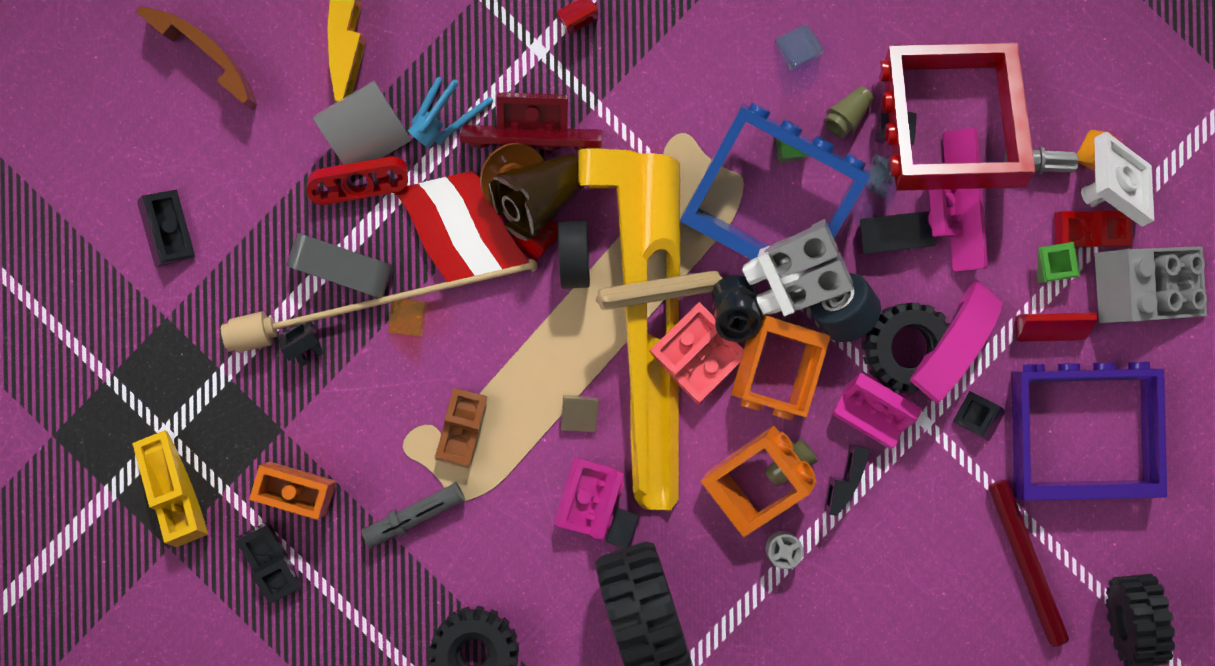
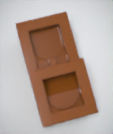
[435,388,488,469]

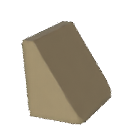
[561,395,599,432]

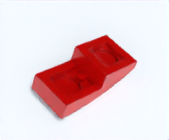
[1054,210,1132,248]

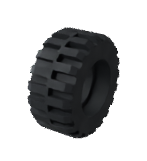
[595,541,693,666]

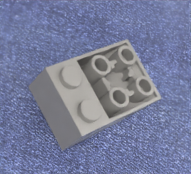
[1095,246,1207,323]

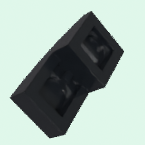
[860,211,936,255]
[824,444,869,516]
[236,520,301,604]

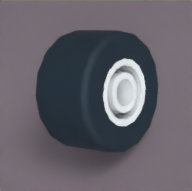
[810,273,882,342]

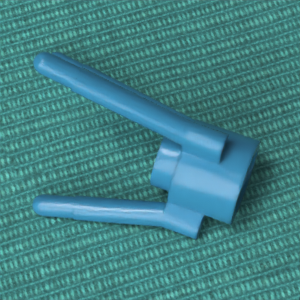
[407,77,493,149]

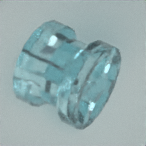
[865,154,895,198]

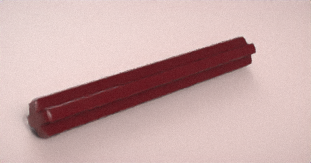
[989,480,1069,647]

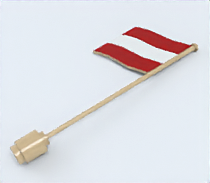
[221,171,537,353]

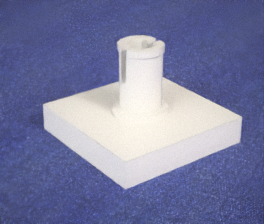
[1081,132,1155,227]

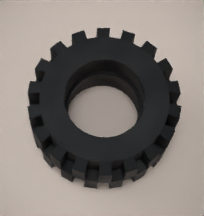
[861,303,951,392]

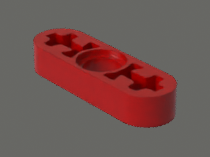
[306,156,408,205]

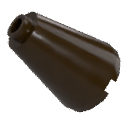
[488,154,585,241]

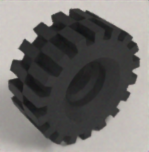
[1106,574,1175,666]
[428,606,519,666]

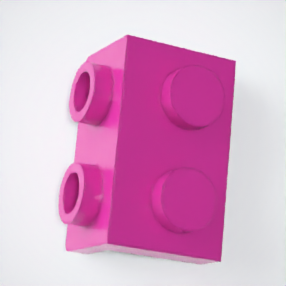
[832,373,922,449]
[554,456,624,541]

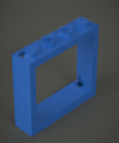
[680,102,870,260]

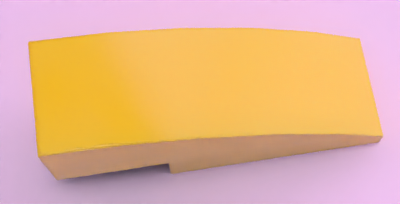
[133,430,209,547]

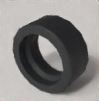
[558,221,590,289]

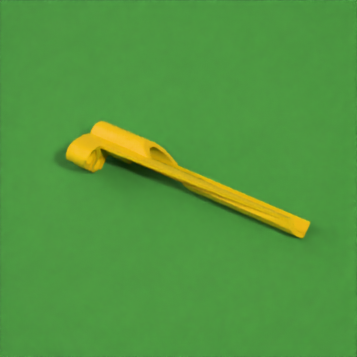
[578,149,680,511]

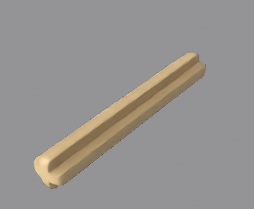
[596,270,723,310]

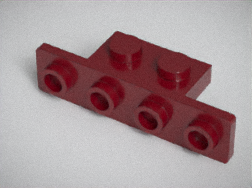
[460,92,602,151]

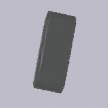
[286,233,393,298]

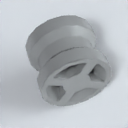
[765,530,803,569]

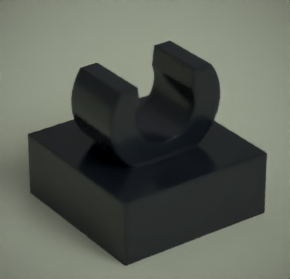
[279,321,323,366]

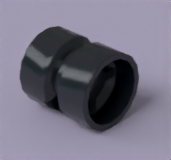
[712,275,762,342]

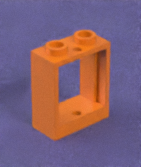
[731,315,831,421]
[701,425,817,538]

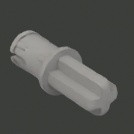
[1004,147,1078,175]

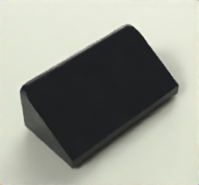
[137,189,195,267]

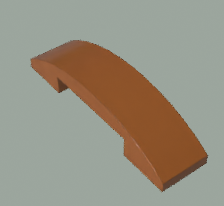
[135,6,257,110]

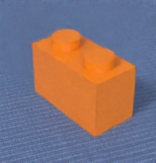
[249,461,337,520]

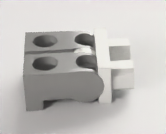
[743,219,853,316]

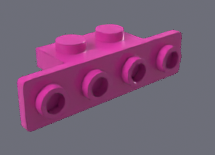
[927,128,988,271]

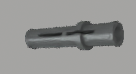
[361,482,466,549]

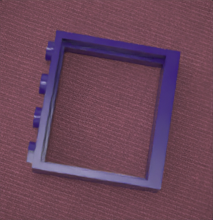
[1011,362,1167,501]

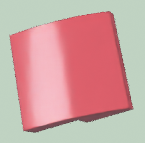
[650,302,744,405]

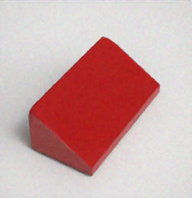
[1016,313,1097,342]

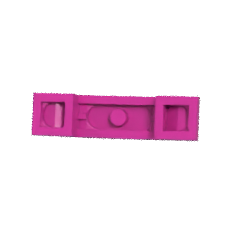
[909,279,1002,404]

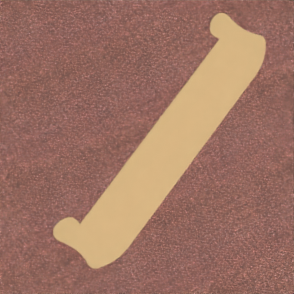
[403,133,744,501]

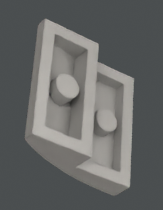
[313,80,411,165]

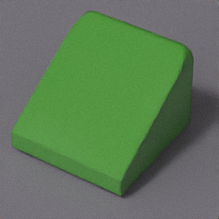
[776,138,810,163]
[1037,242,1080,283]

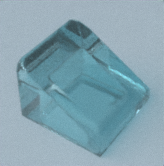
[775,24,824,71]

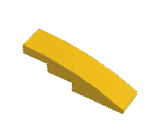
[327,0,367,102]

